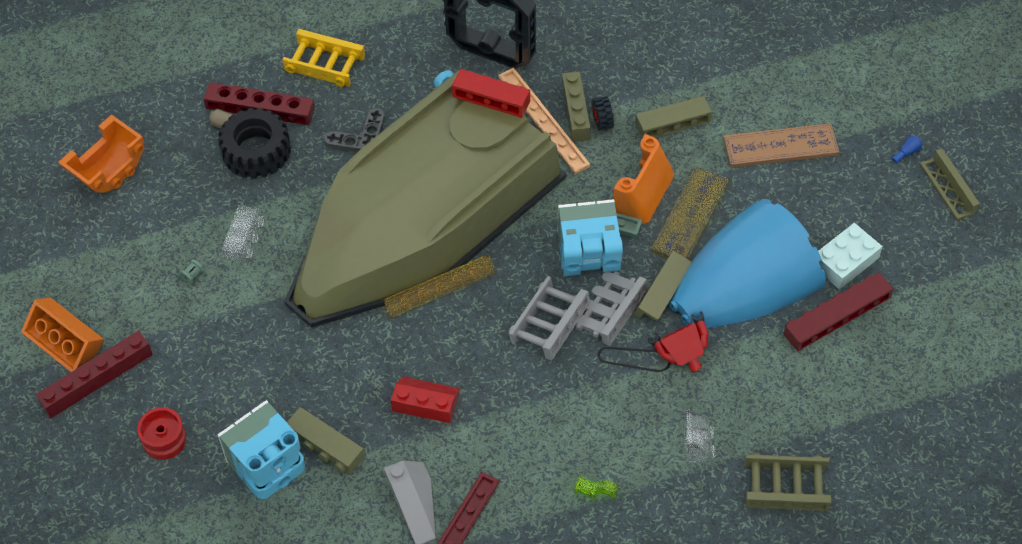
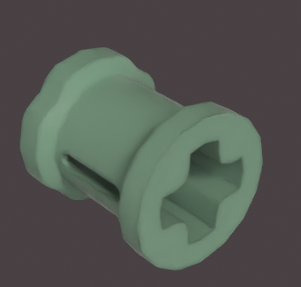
[179,259,204,285]

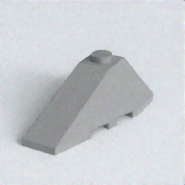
[384,460,436,544]

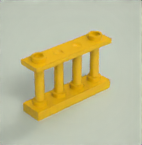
[282,29,365,87]

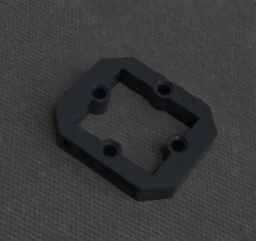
[442,0,536,69]

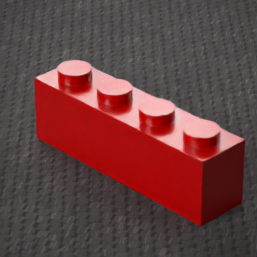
[452,69,530,118]

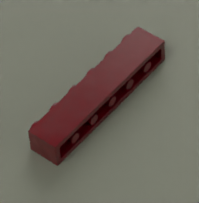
[784,272,893,352]
[35,330,153,419]

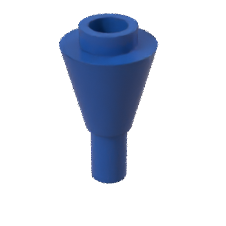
[892,135,922,163]

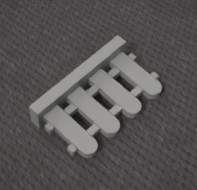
[576,271,648,346]

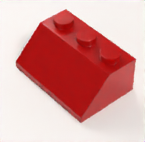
[391,377,460,423]

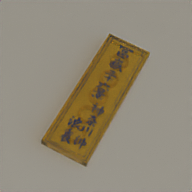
[651,166,730,260]

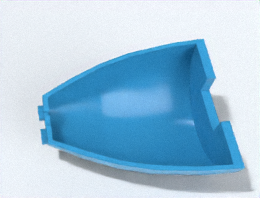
[669,199,826,328]

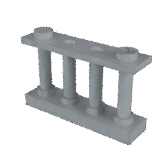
[509,276,590,361]

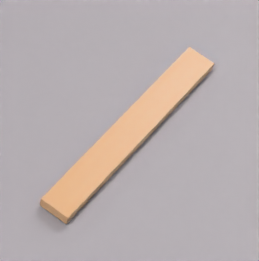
[498,68,590,174]

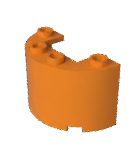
[58,114,145,193]

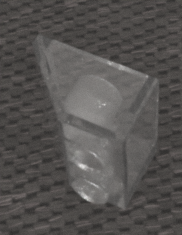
[683,410,715,464]

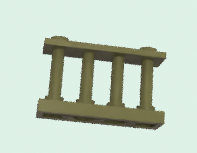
[744,453,831,511]

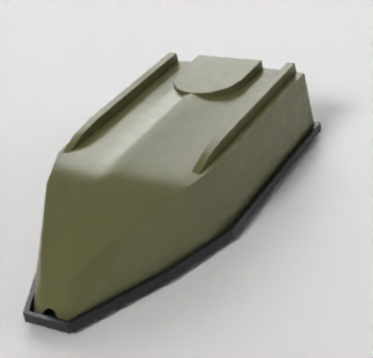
[284,70,566,328]

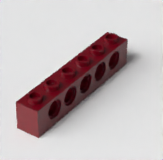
[203,82,315,126]

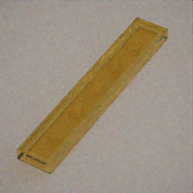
[384,255,495,318]

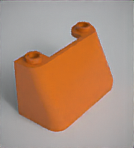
[613,134,674,224]

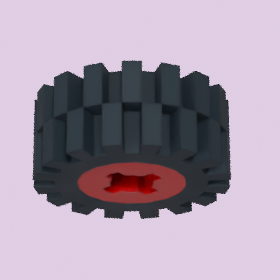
[591,96,614,131]

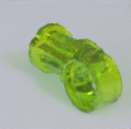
[574,475,619,499]

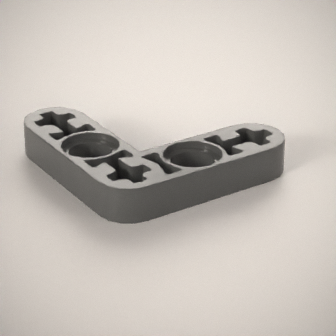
[324,108,385,152]

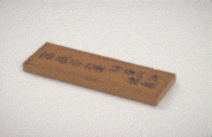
[723,123,839,168]

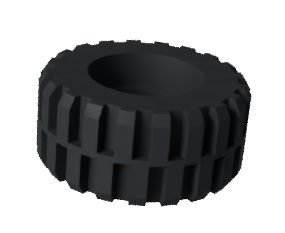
[218,108,291,179]

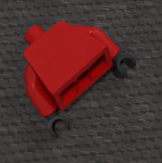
[648,311,709,372]

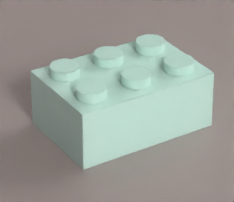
[818,223,882,290]

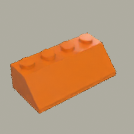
[21,297,104,372]

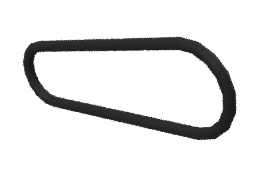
[597,347,671,372]

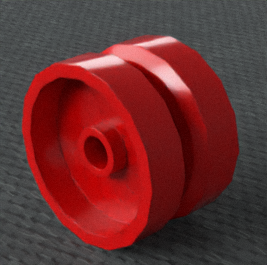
[137,407,187,460]

